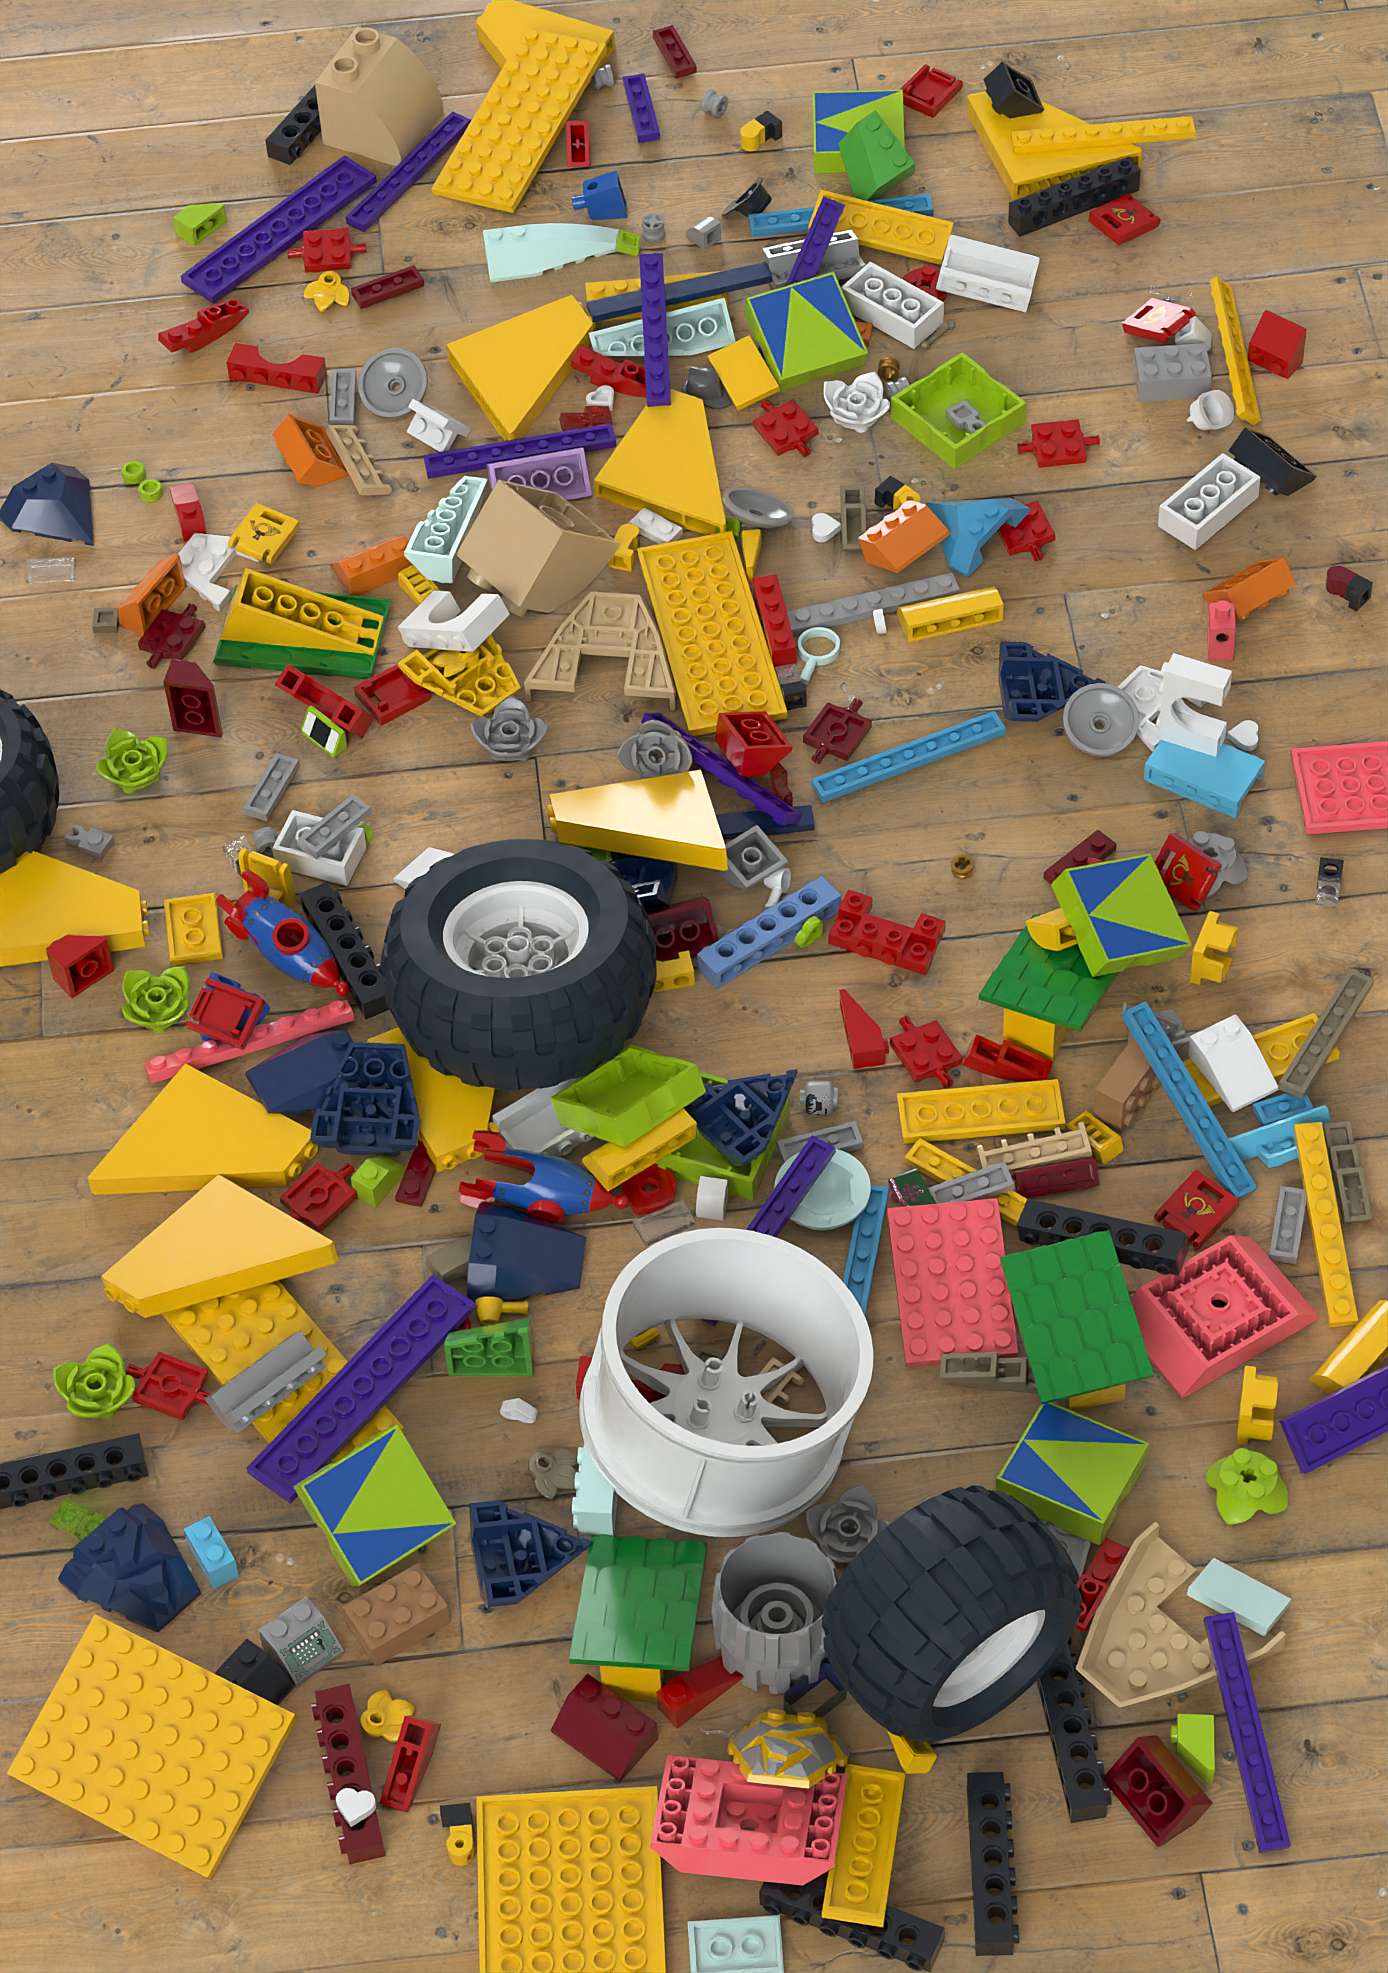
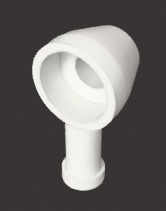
[764,867,791,909]

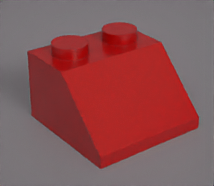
[1248,310,1307,380]
[45,934,114,999]

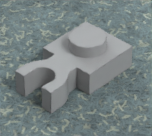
[946,400,986,435]
[64,824,114,860]

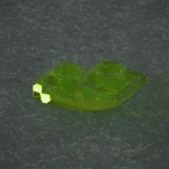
[49,1498,107,1541]

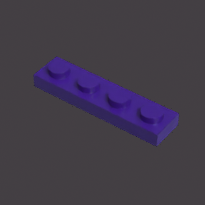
[622,73,660,143]

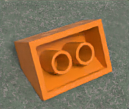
[272,414,349,488]
[858,500,950,573]
[331,535,413,596]
[117,553,186,636]
[1202,558,1296,621]

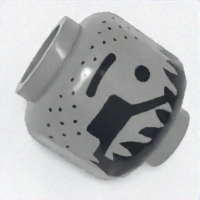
[800,1080,838,1115]

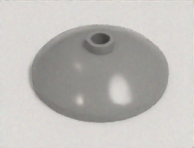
[358,348,428,418]
[723,487,794,529]
[1063,683,1139,756]

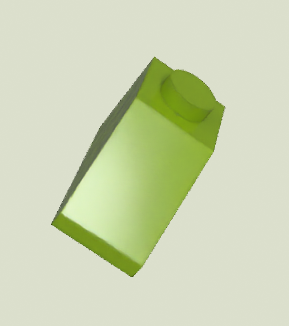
[173,203,227,246]
[351,1156,407,1209]
[1170,1714,1215,1783]

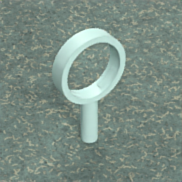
[798,627,840,685]

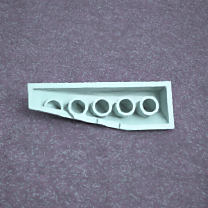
[483,223,619,282]
[588,298,736,356]
[404,476,488,583]

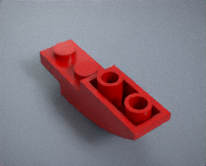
[158,297,249,353]
[570,345,646,397]
[1075,1538,1130,1632]

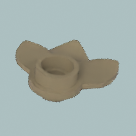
[528,1449,577,1500]

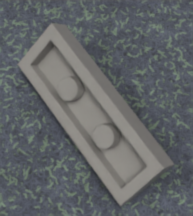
[330,368,356,425]
[243,753,300,821]
[298,794,372,859]
[777,1121,863,1164]
[928,1161,1015,1204]
[1269,1186,1306,1264]

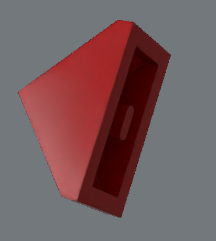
[566,120,590,167]

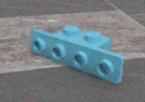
[1229,1105,1330,1168]

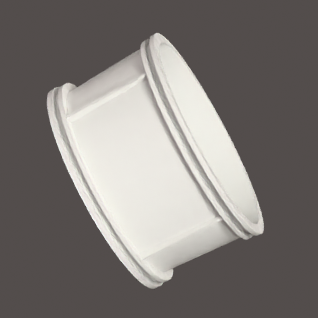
[579,1228,873,1537]

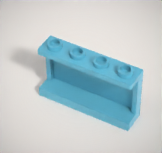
[1144,740,1265,819]

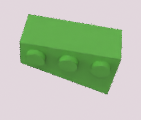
[838,110,915,201]
[444,1318,535,1376]

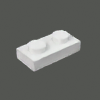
[629,508,683,544]

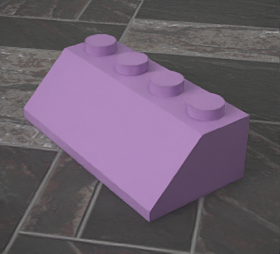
[486,448,592,500]

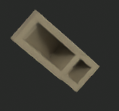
[840,485,866,551]
[426,1234,473,1284]

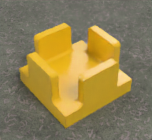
[1190,911,1239,985]
[1236,1366,1278,1445]

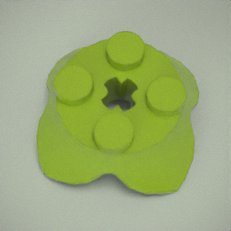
[96,728,168,793]
[122,966,190,1033]
[53,1343,135,1419]
[1206,1448,1288,1525]

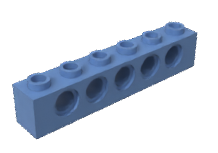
[697,876,841,989]

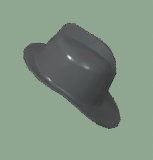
[682,366,733,409]

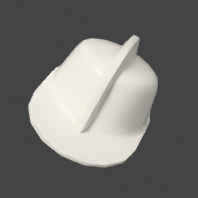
[1187,390,1234,430]

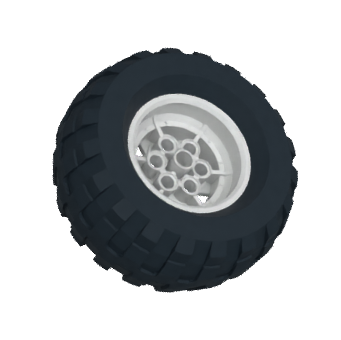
[380,839,657,1091]

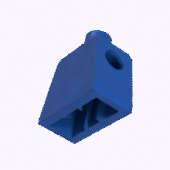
[572,171,627,220]

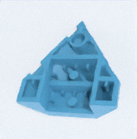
[926,498,1030,578]

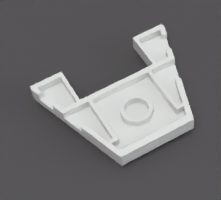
[178,533,260,612]
[1118,665,1206,752]

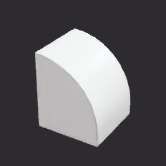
[1175,316,1212,351]
[696,1176,728,1221]

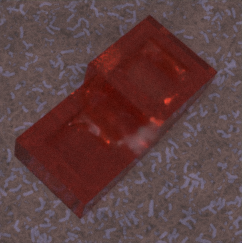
[559,406,613,432]
[769,763,793,807]

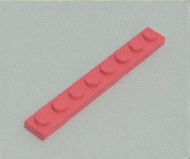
[144,999,355,1084]

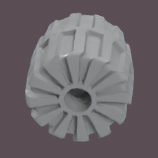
[712,1531,838,1694]

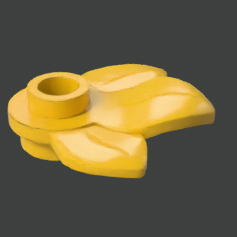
[304,271,350,312]
[431,648,480,678]
[360,1690,415,1742]

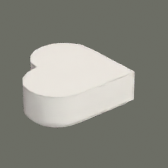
[586,385,614,411]
[812,513,841,542]
[1227,720,1258,751]
[500,1398,538,1423]
[336,1788,376,1827]

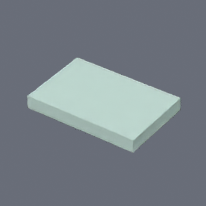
[1186,1558,1291,1636]
[688,1915,784,1973]

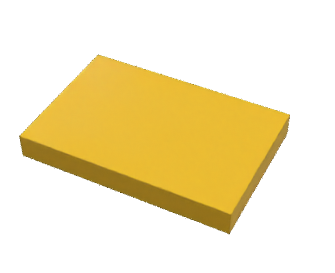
[707,335,780,411]
[164,892,223,966]

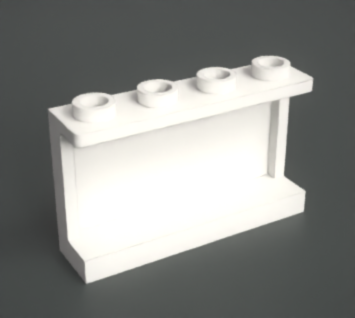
[936,235,1040,312]
[493,1077,594,1157]

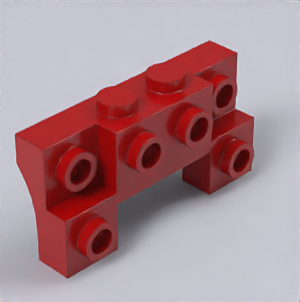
[828,889,946,975]

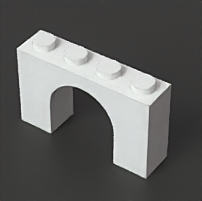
[397,591,510,652]
[1156,653,1232,757]

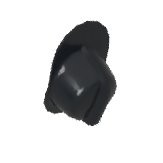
[721,177,772,217]

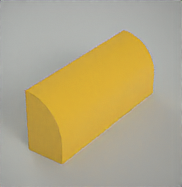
[897,586,1004,642]
[1026,908,1078,951]
[582,1108,697,1191]
[1309,1300,1388,1394]

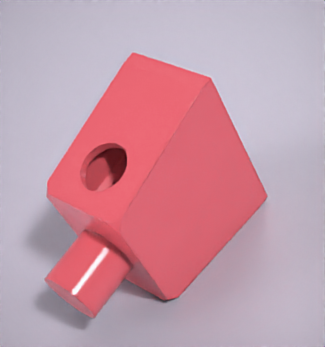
[1207,600,1235,661]

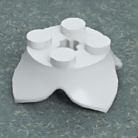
[824,371,890,433]

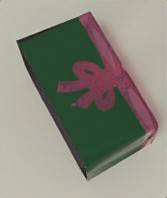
[888,1168,937,1207]

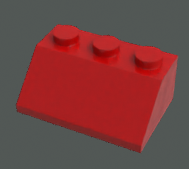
[714,711,793,777]

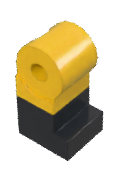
[740,111,782,151]
[874,475,921,510]
[440,1803,475,1866]

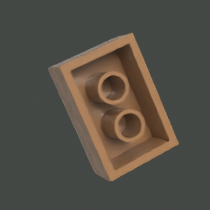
[1093,1037,1162,1135]
[342,1563,451,1667]

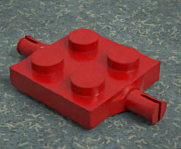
[288,228,367,272]
[753,399,819,457]
[1017,419,1100,468]
[997,496,1056,562]
[889,1016,963,1089]
[279,1162,358,1232]
[126,1352,210,1420]

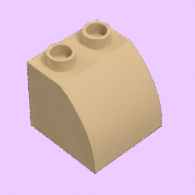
[315,26,444,167]
[456,480,620,617]

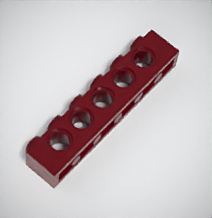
[311,1683,385,1864]

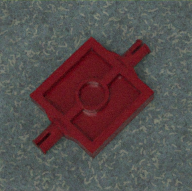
[138,603,206,669]
[803,698,872,764]

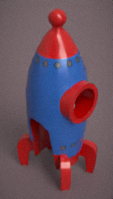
[216,870,350,997]
[458,1130,630,1223]

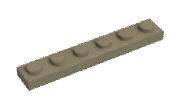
[1278,969,1374,1100]

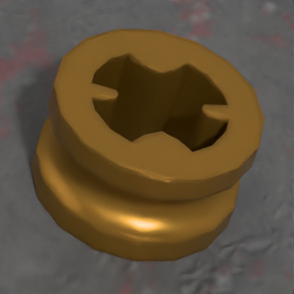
[878,357,900,381]
[951,854,974,879]

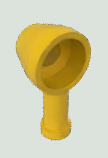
[475,1297,528,1326]

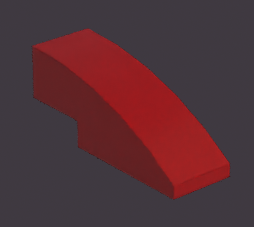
[962,1034,1053,1082]

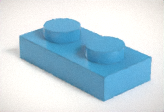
[1253,1093,1314,1127]

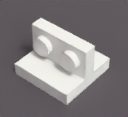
[407,399,471,452]

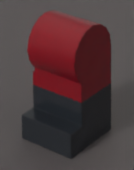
[1325,566,1373,612]

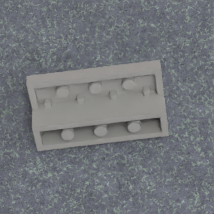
[763,230,866,290]
[205,1331,327,1434]

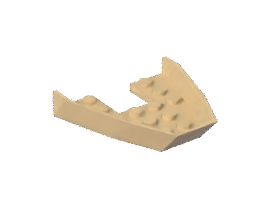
[524,592,678,712]
[1076,1522,1286,1708]

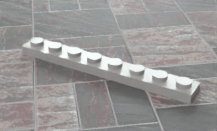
[787,572,960,636]

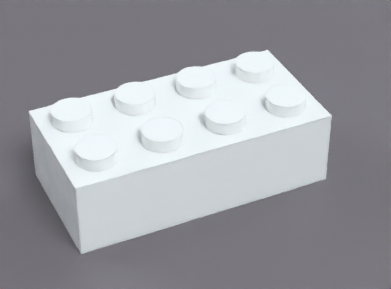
[841,262,944,349]
[1158,453,1260,550]

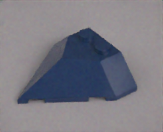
[0,462,94,546]
[998,641,1106,722]
[684,1069,798,1166]
[469,1500,594,1607]

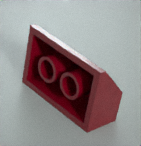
[163,659,223,738]
[646,896,719,962]
[551,1673,658,1782]
[1102,1735,1213,1847]

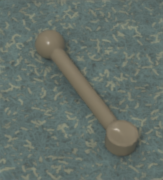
[921,320,955,350]

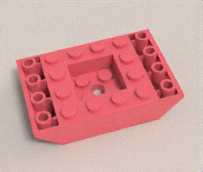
[1130,1235,1319,1399]
[650,1755,847,1885]

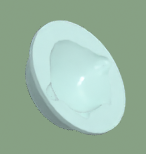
[774,1149,871,1231]

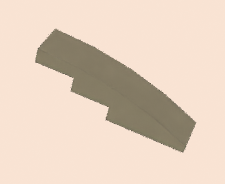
[1323,1121,1372,1224]
[939,1352,1038,1393]

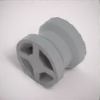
[592,64,614,90]
[701,90,728,117]
[642,213,665,243]
[885,377,910,404]
[252,827,278,858]

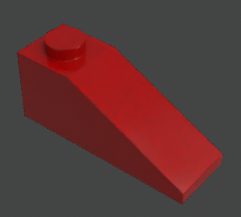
[170,483,207,542]
[839,989,889,1069]
[656,1656,743,1729]
[379,1715,441,1812]

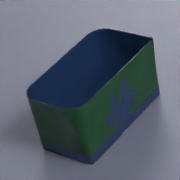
[783,1663,847,1718]

